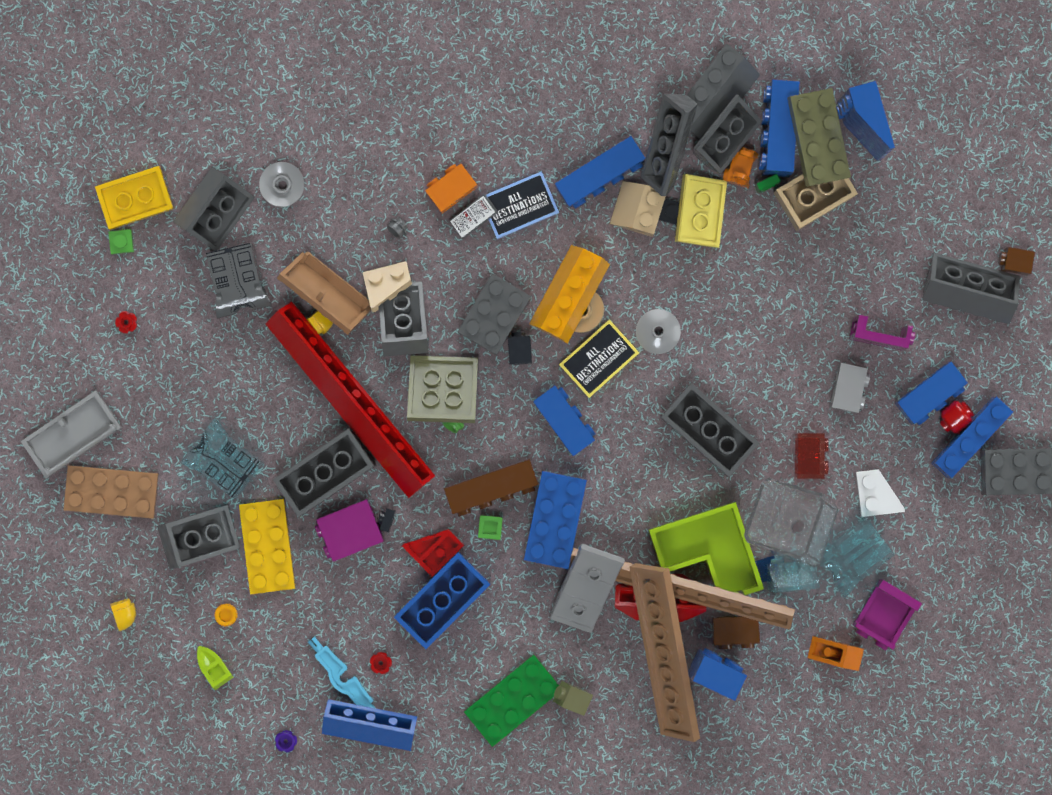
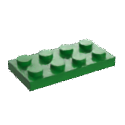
[464,654,559,747]

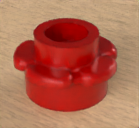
[115,311,137,333]
[370,652,392,674]

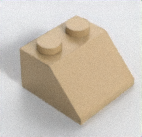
[610,181,666,237]

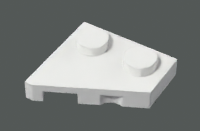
[855,469,905,517]

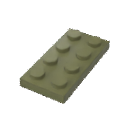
[787,88,851,187]

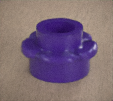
[275,730,297,753]

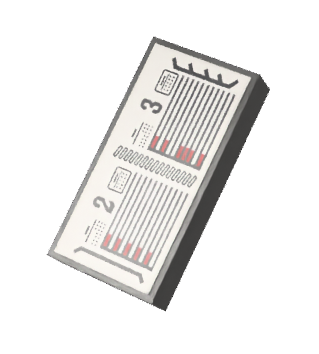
[449,194,499,239]

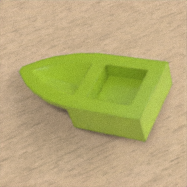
[197,646,233,690]

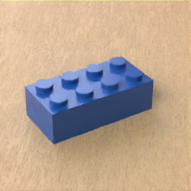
[758,79,800,177]
[524,471,587,569]
[394,552,491,649]
[688,648,747,701]

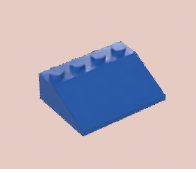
[836,81,895,161]

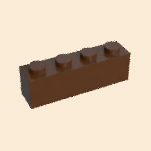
[444,459,538,517]

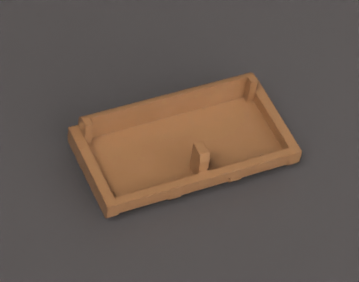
[277,252,371,335]

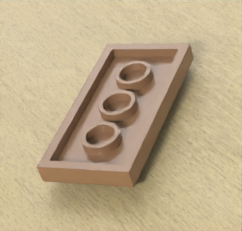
[63,465,159,519]

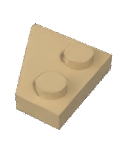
[363,261,412,313]

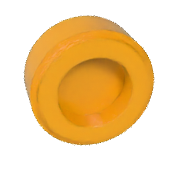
[214,604,238,627]

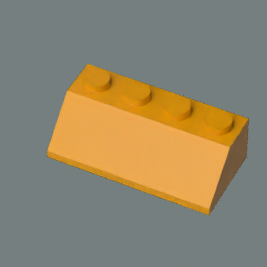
[529,245,610,344]

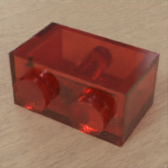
[795,433,829,479]

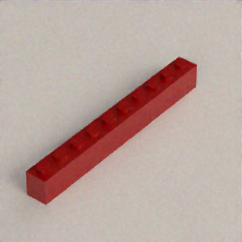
[265,302,435,498]

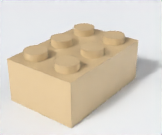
[774,174,858,231]

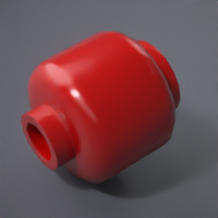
[939,400,974,434]

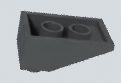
[379,281,428,357]
[157,505,240,569]

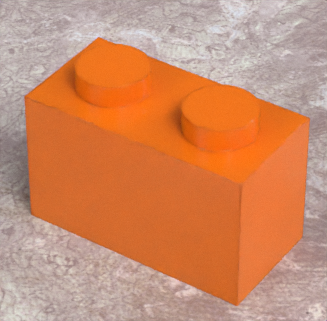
[425,164,478,214]

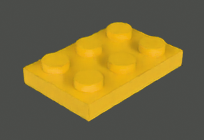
[95,166,174,230]

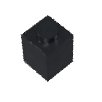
[508,332,532,365]

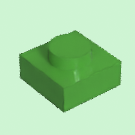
[108,229,134,255]
[478,515,503,540]

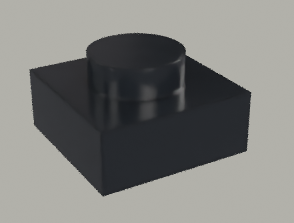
[659,198,680,226]
[377,508,396,532]

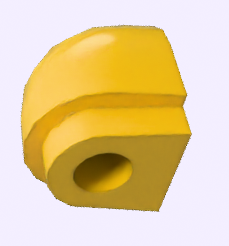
[307,310,333,335]
[110,599,136,632]

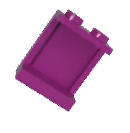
[849,315,915,351]
[315,499,385,562]
[853,579,922,651]

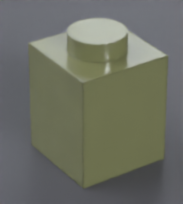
[553,681,593,716]

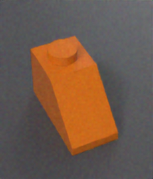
[807,636,864,671]

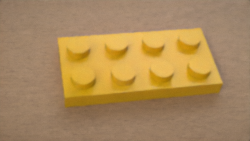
[239,499,296,595]

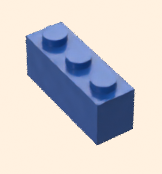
[895,361,968,425]
[533,386,596,456]

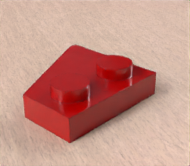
[402,529,465,577]

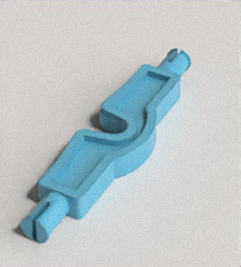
[307,636,375,708]

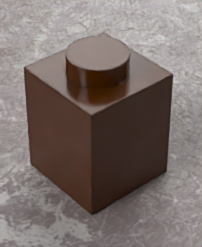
[998,247,1035,276]

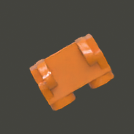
[723,147,759,189]

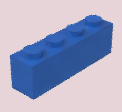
[554,136,646,209]
[931,397,1013,478]
[322,699,417,751]

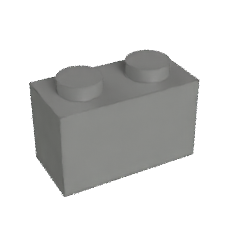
[830,363,870,413]

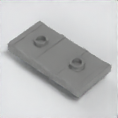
[21,390,122,479]
[550,544,625,633]

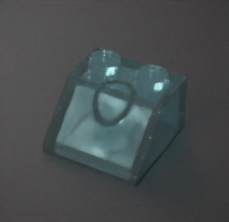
[765,555,820,593]

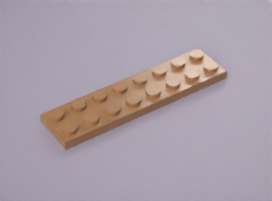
[629,563,700,742]

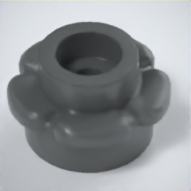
[387,218,408,239]

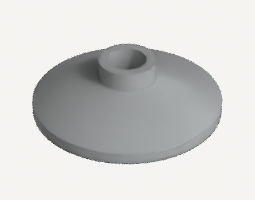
[259,162,304,207]
[636,309,681,354]

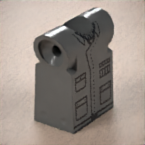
[206,243,272,319]

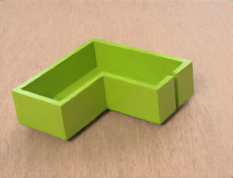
[648,502,764,595]

